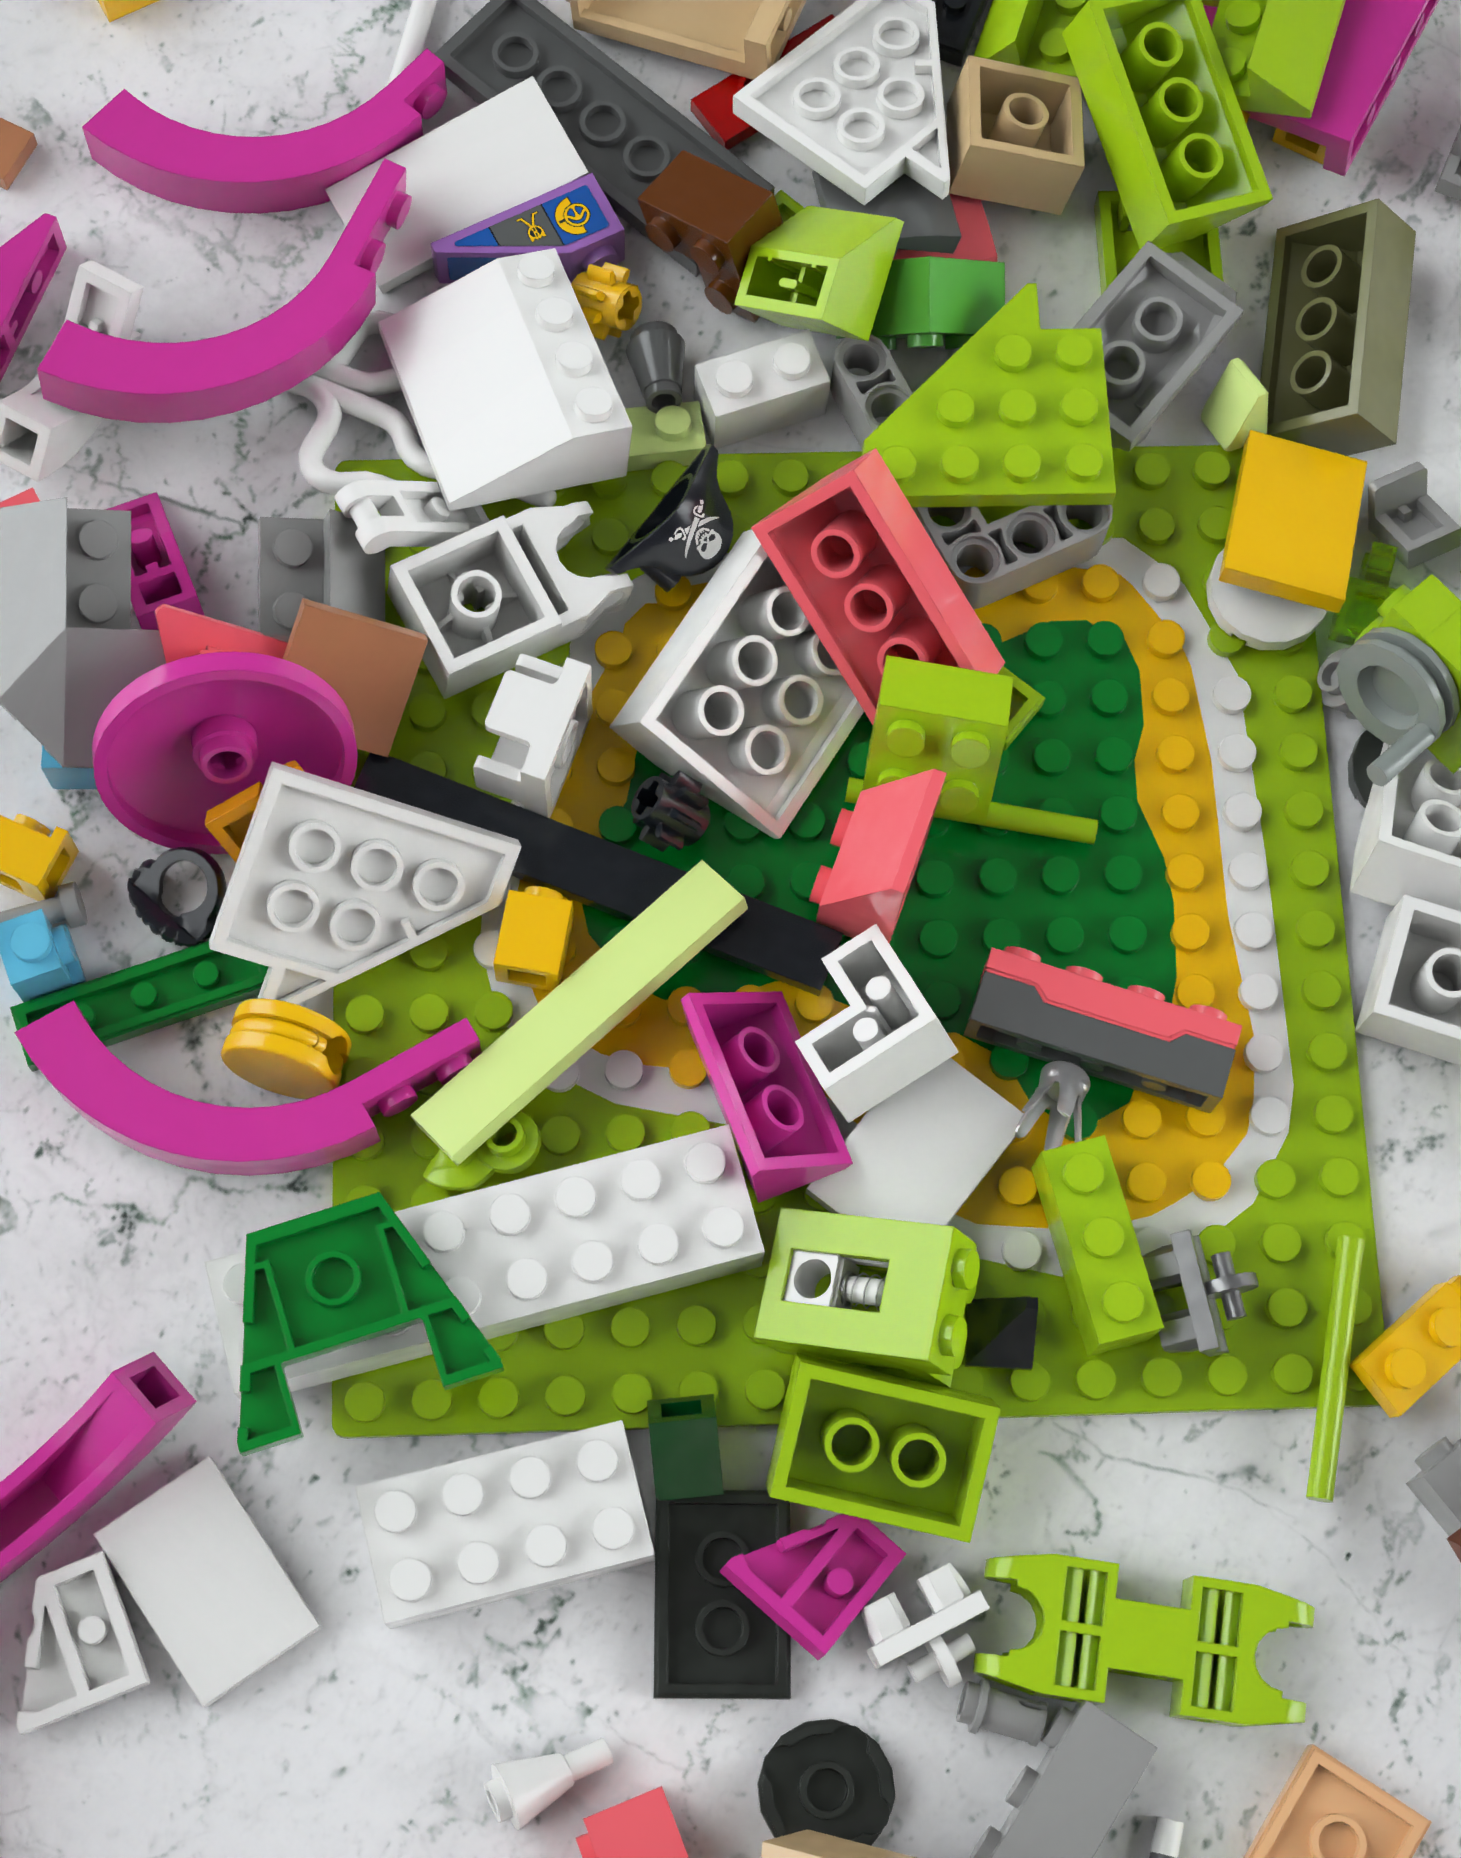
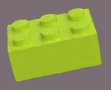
[765,1353,1001,1543]

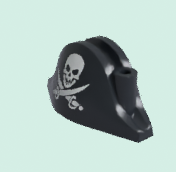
[605,444,733,592]

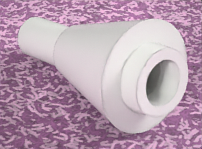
[484,1738,613,1830]

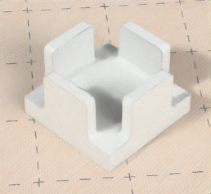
[473,654,593,818]

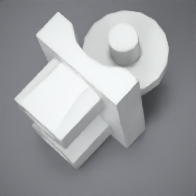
[861,1563,990,1688]

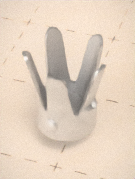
[1015,1061,1090,1151]

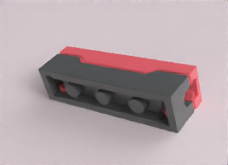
[963,946,1242,1113]

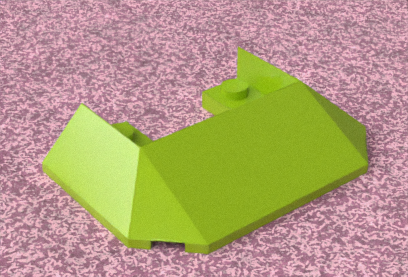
[974,0,1346,118]

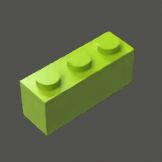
[1031,1135,1164,1357]

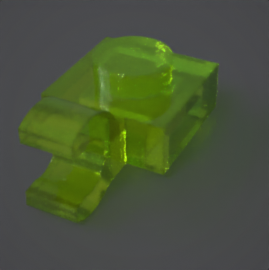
[1328,541,1398,646]

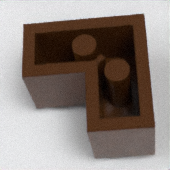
[637,150,783,323]

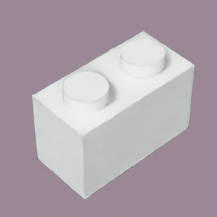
[693,329,831,449]

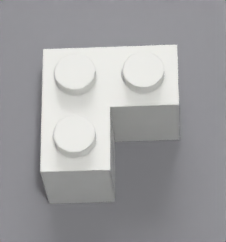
[795,924,959,1123]

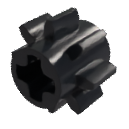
[631,770,710,852]

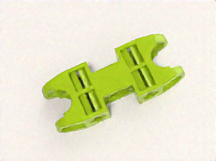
[973,1554,1315,1727]

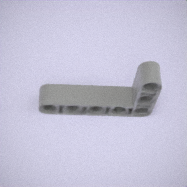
[830,334,1113,610]

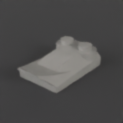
[1072,240,1244,452]

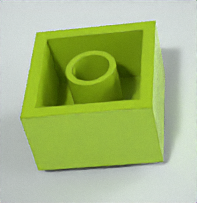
[862,655,1014,822]

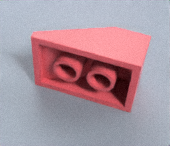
[809,769,947,944]

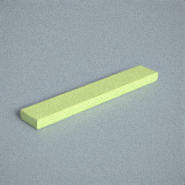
[411,860,748,1166]

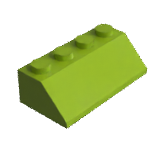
[1062,0,1273,250]

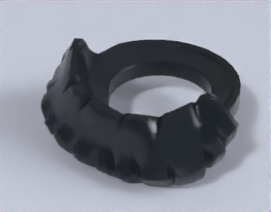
[127,847,226,947]

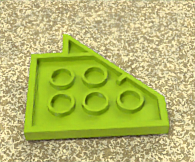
[862,283,1116,507]

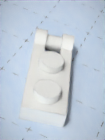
[335,479,489,554]

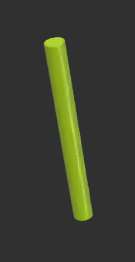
[845,777,1098,845]
[1306,1235,1364,1503]

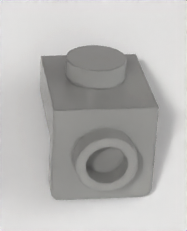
[1368,462,1461,570]

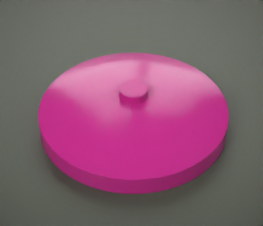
[92,651,358,854]

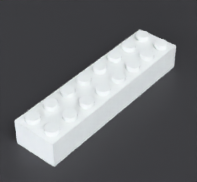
[204,1124,765,1400]

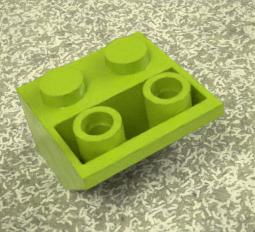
[734,206,904,341]

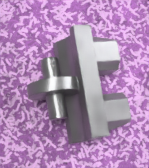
[1142,1229,1259,1357]

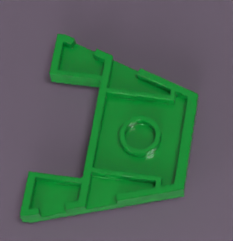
[237,1192,504,1457]

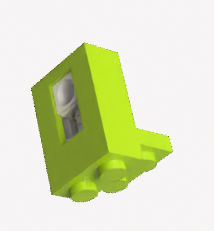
[754,1207,980,1388]

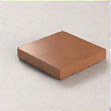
[283,598,428,757]

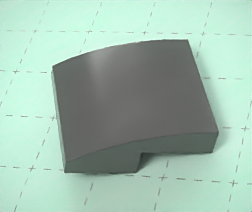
[812,170,962,259]

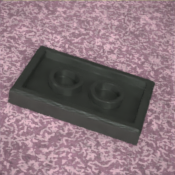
[653,1490,791,1700]

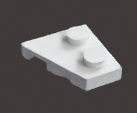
[16,1551,151,1735]

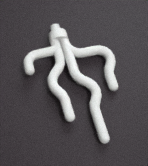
[287,310,557,507]

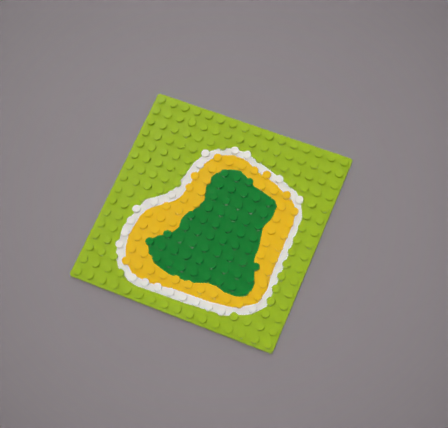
[332,445,1385,1439]

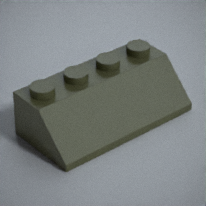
[1260,198,1416,456]

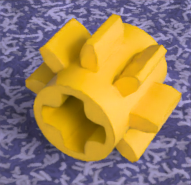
[571,262,642,341]

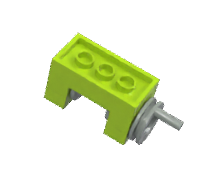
[1337,571,1461,786]

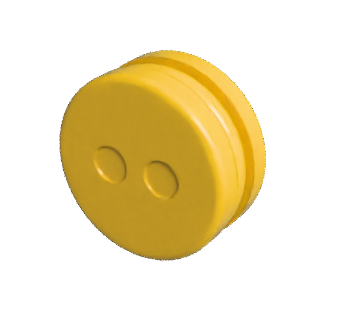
[221,998,352,1099]

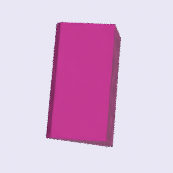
[681,991,853,1203]

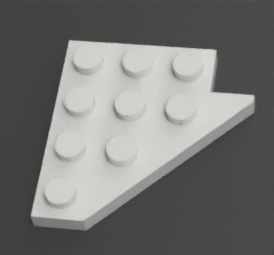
[733,0,950,205]
[209,761,522,1004]

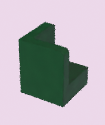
[647,1394,724,1501]

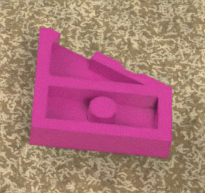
[719,1514,906,1660]

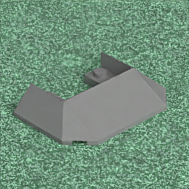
[0,497,385,768]

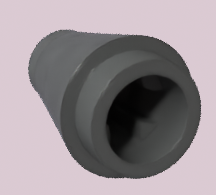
[626,321,685,413]

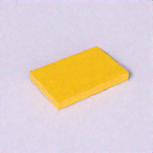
[1218,430,1367,614]

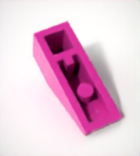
[0,213,67,382]
[105,492,205,630]

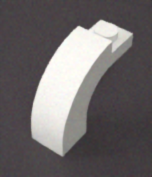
[0,259,144,482]

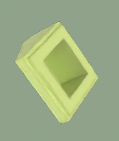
[1201,357,1268,451]

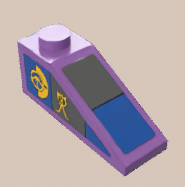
[430,173,625,283]

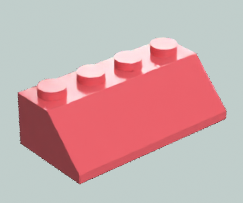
[751,448,1005,725]

